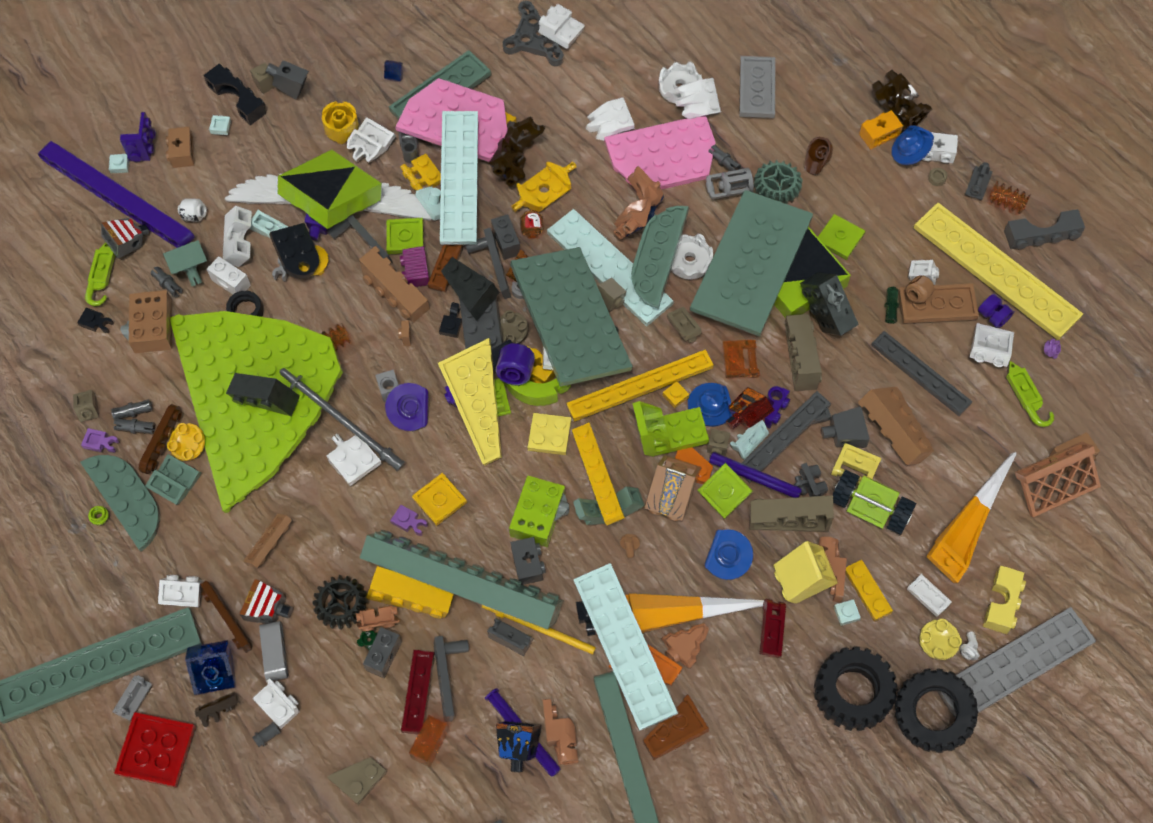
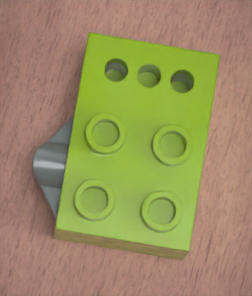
[509,475,569,548]

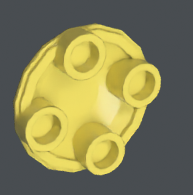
[919,619,962,660]

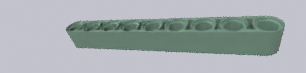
[593,671,659,823]

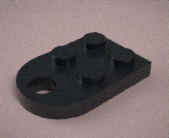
[269,223,319,279]

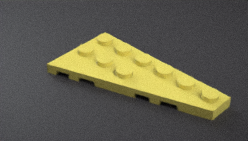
[438,338,502,466]

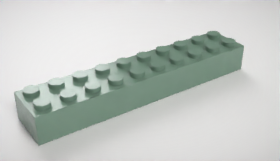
[360,530,564,629]

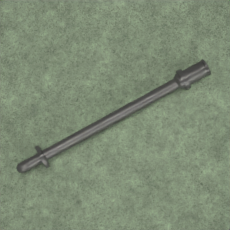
[280,368,405,471]

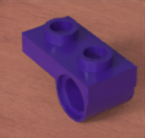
[764,386,790,429]

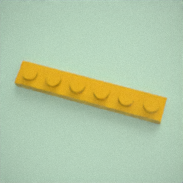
[572,423,625,526]

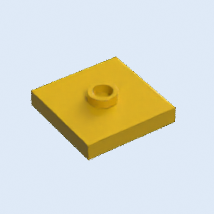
[412,473,467,526]

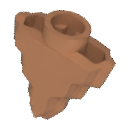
[662,623,709,669]

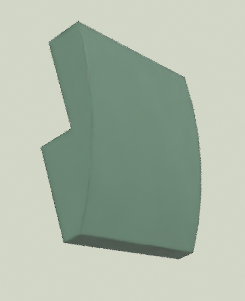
[145,454,202,505]

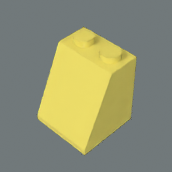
[774,541,838,604]

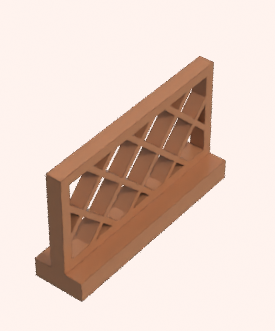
[1015,442,1101,517]

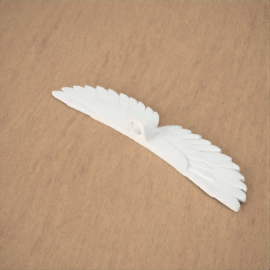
[225,174,432,220]

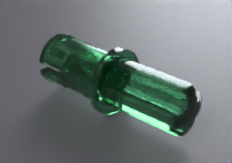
[884,287,899,324]

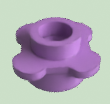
[1044,338,1061,359]

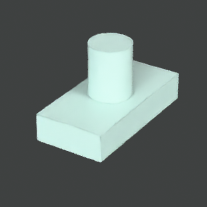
[415,186,441,221]

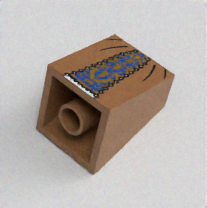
[645,455,701,521]

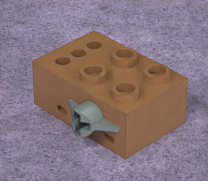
[120,290,172,353]

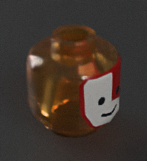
[520,210,544,239]

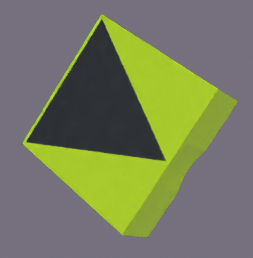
[278,150,382,229]
[774,227,851,319]

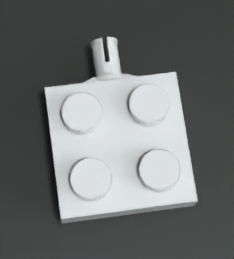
[326,434,382,486]

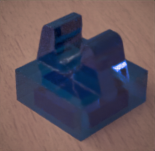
[384,60,403,81]

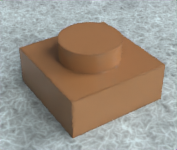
[398,320,411,346]

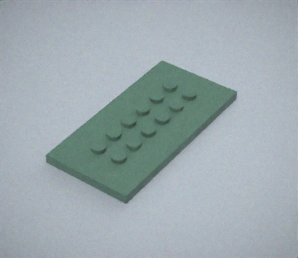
[690,190,813,336]

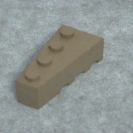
[785,314,822,391]
[749,495,834,532]

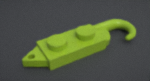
[85,242,115,306]
[1006,361,1054,427]

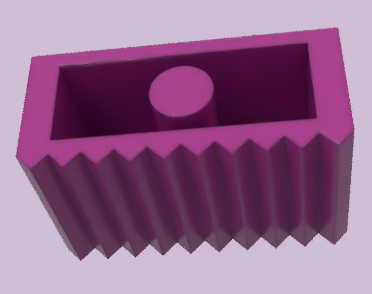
[400,246,429,287]

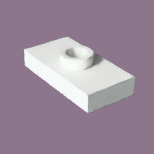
[907,574,952,617]

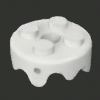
[659,62,702,104]
[671,234,713,280]

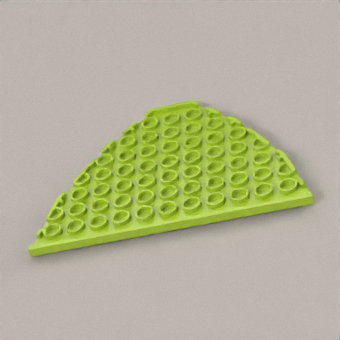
[170,311,343,513]

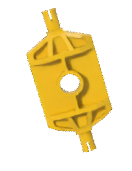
[511,161,577,212]

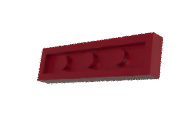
[401,650,434,735]

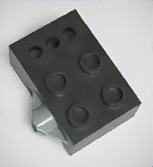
[800,272,859,336]

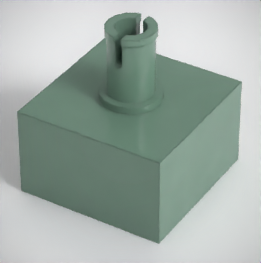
[163,240,207,287]

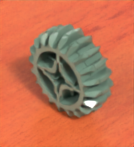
[754,160,802,204]

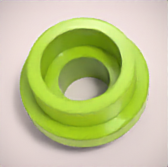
[88,506,109,525]

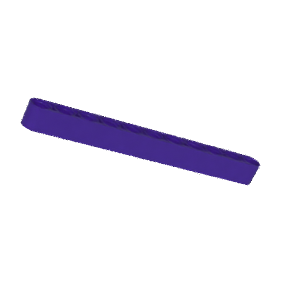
[38,141,195,248]

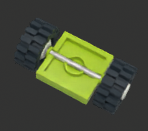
[833,469,917,535]

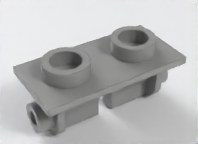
[112,675,152,721]

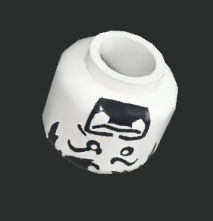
[178,198,206,222]

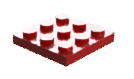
[114,712,196,788]

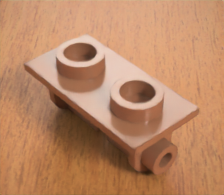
[356,605,399,631]

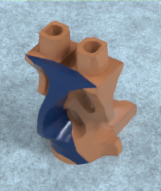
[613,166,664,240]

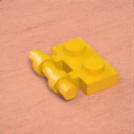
[400,153,441,191]

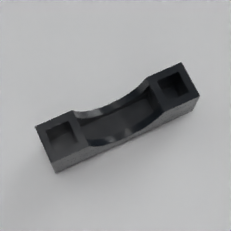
[203,63,266,126]

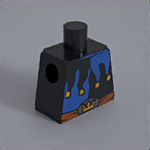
[496,721,541,772]

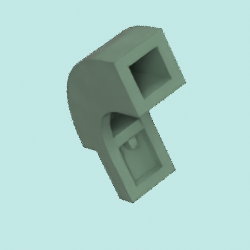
[573,486,645,525]

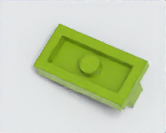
[494,378,511,417]

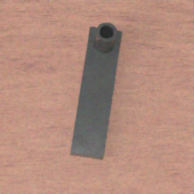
[327,215,393,264]
[466,228,511,299]
[433,636,469,722]

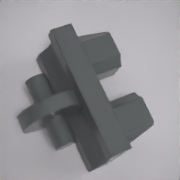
[794,463,828,497]

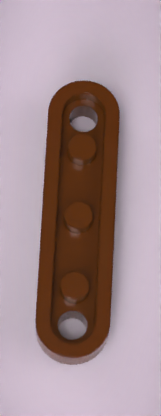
[138,404,182,474]

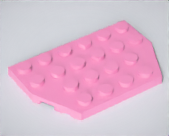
[396,78,507,162]
[604,115,716,189]

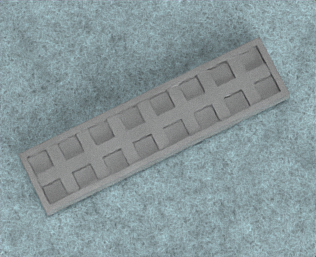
[937,607,1096,718]

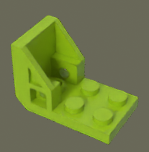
[633,401,709,456]

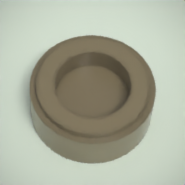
[928,168,947,186]

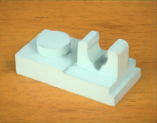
[730,418,769,460]

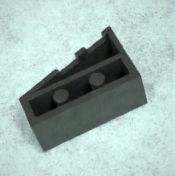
[441,257,500,321]
[226,373,300,416]

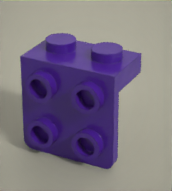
[120,112,156,162]

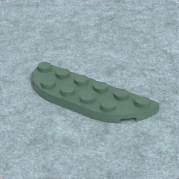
[631,206,689,309]
[80,455,160,552]

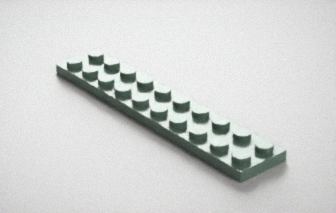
[0,607,202,724]

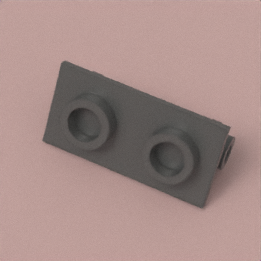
[965,162,993,200]

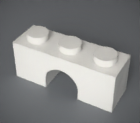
[223,206,252,267]

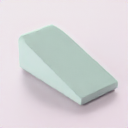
[249,210,288,238]

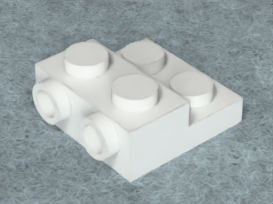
[539,4,585,49]
[969,323,1014,367]

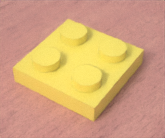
[528,413,571,455]

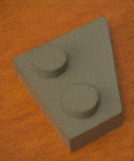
[327,757,387,805]

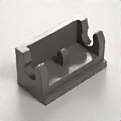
[487,618,534,656]

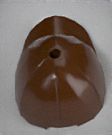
[804,136,833,175]

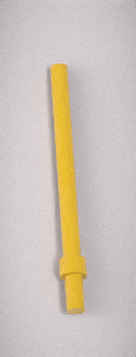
[482,605,596,655]

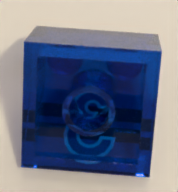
[185,640,236,695]

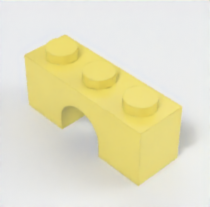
[983,565,1026,634]

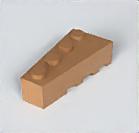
[359,246,430,323]

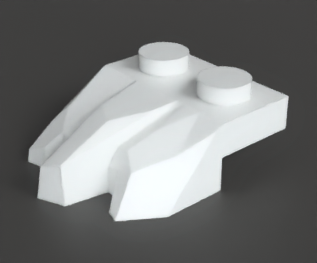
[674,78,721,119]
[586,98,634,141]
[347,117,396,163]

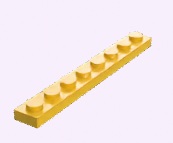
[566,349,714,422]

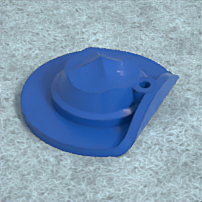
[892,126,934,165]
[688,383,733,427]
[705,529,753,580]

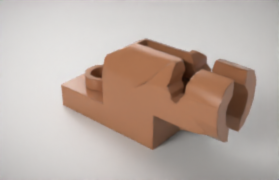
[819,537,847,603]
[543,699,578,765]

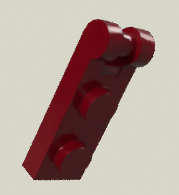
[760,599,786,658]

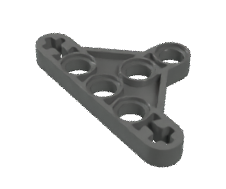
[502,1,564,66]

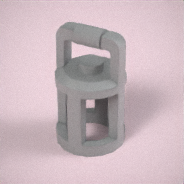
[706,168,754,199]

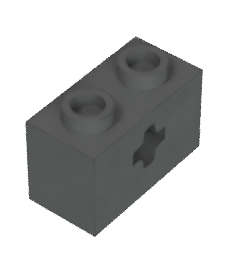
[491,214,521,260]
[510,537,546,585]
[363,627,402,679]

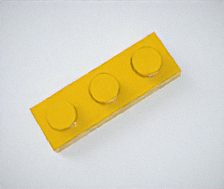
[845,559,893,622]

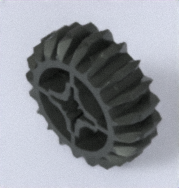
[312,575,368,629]

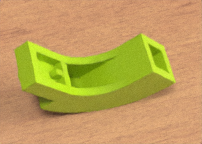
[504,378,571,406]

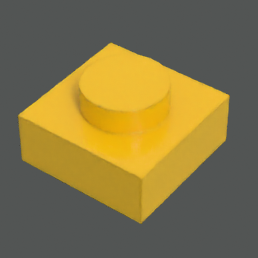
[662,382,690,408]

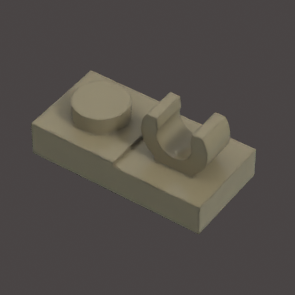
[667,307,702,344]

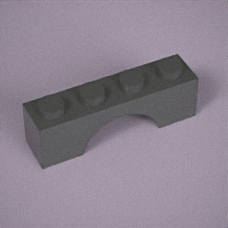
[1004,209,1085,249]

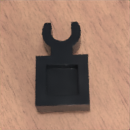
[77,308,114,333]

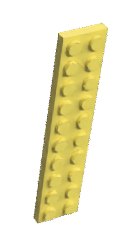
[914,203,1083,340]

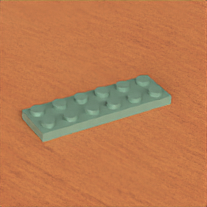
[389,50,491,119]

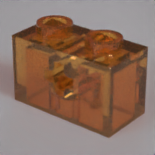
[409,715,449,767]

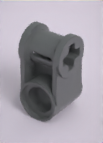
[398,131,419,163]

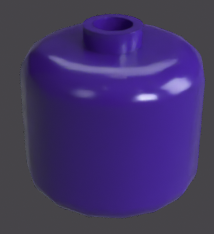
[495,343,535,385]

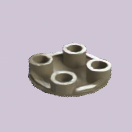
[500,310,529,343]

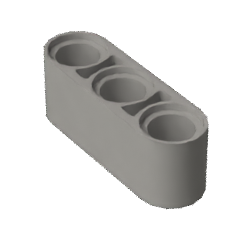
[259,621,288,681]

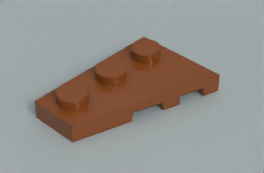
[643,695,709,761]

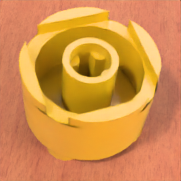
[322,101,359,144]

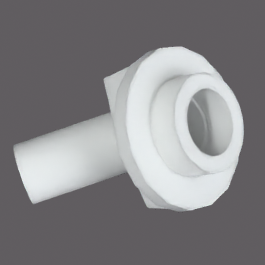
[960,632,979,660]

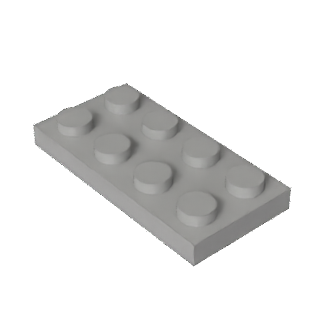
[739,56,775,118]

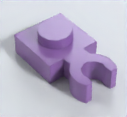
[81,428,119,452]
[390,505,428,536]

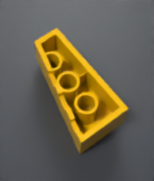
[366,566,453,619]

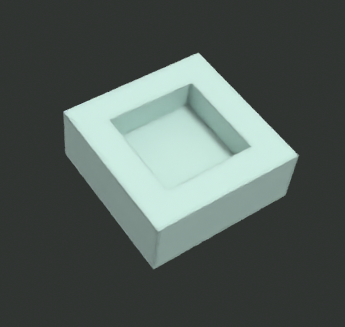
[209,115,231,135]
[109,154,129,173]
[834,599,861,626]

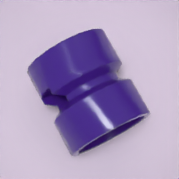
[978,293,1015,328]

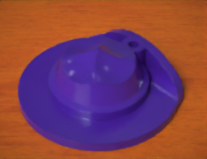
[385,383,429,431]

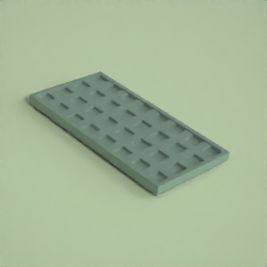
[510,247,633,387]

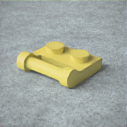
[831,443,881,484]

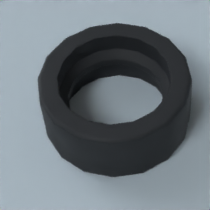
[226,291,264,317]

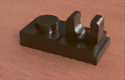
[195,692,238,727]

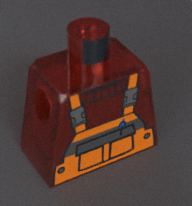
[726,387,775,429]

